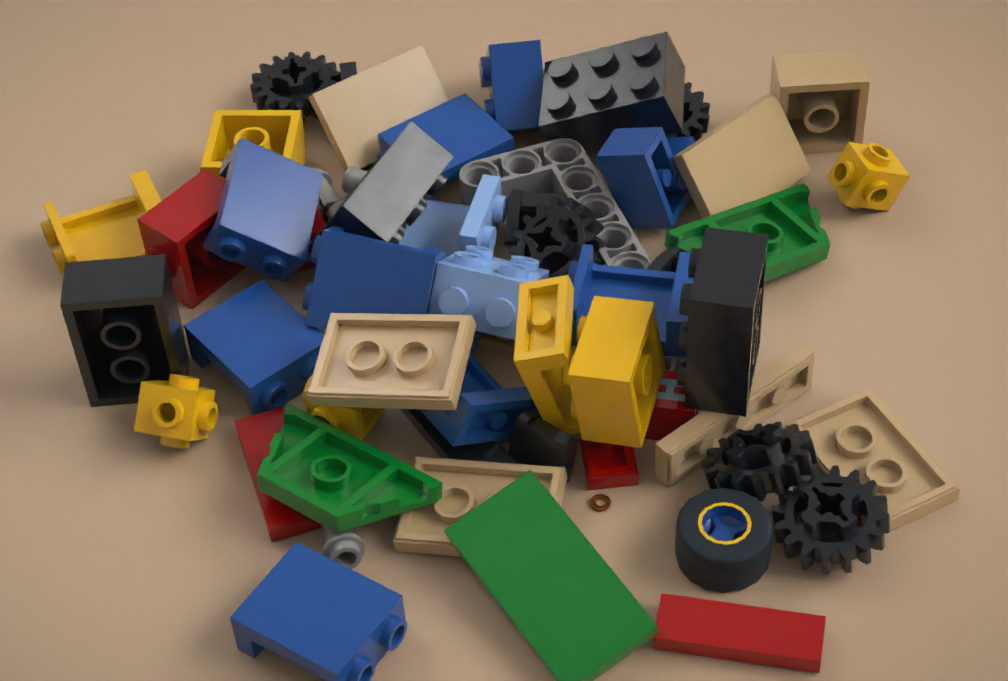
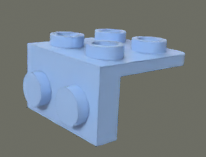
[399,174,508,258]
[428,245,549,340]

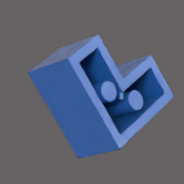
[479,40,544,134]
[596,127,695,228]

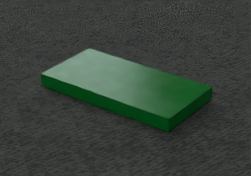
[444,470,659,681]

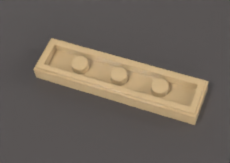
[655,344,814,487]

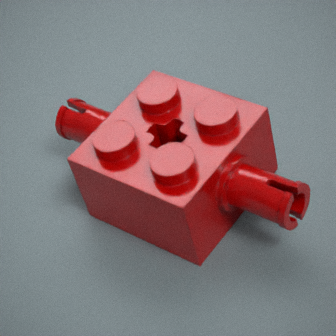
[137,169,246,310]

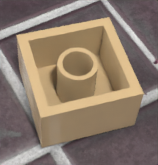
[770,49,870,154]

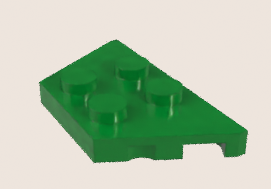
[664,183,830,282]
[257,405,442,533]

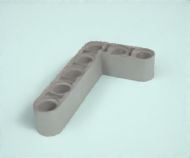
[459,138,651,269]

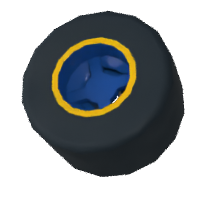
[675,488,773,593]

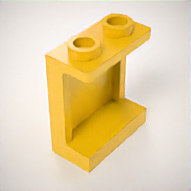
[40,169,161,275]
[514,275,580,434]

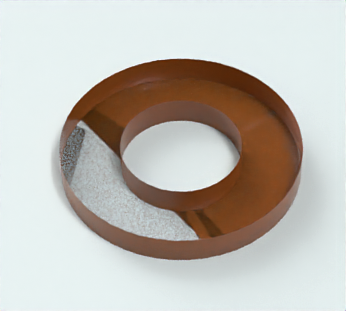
[590,494,611,512]

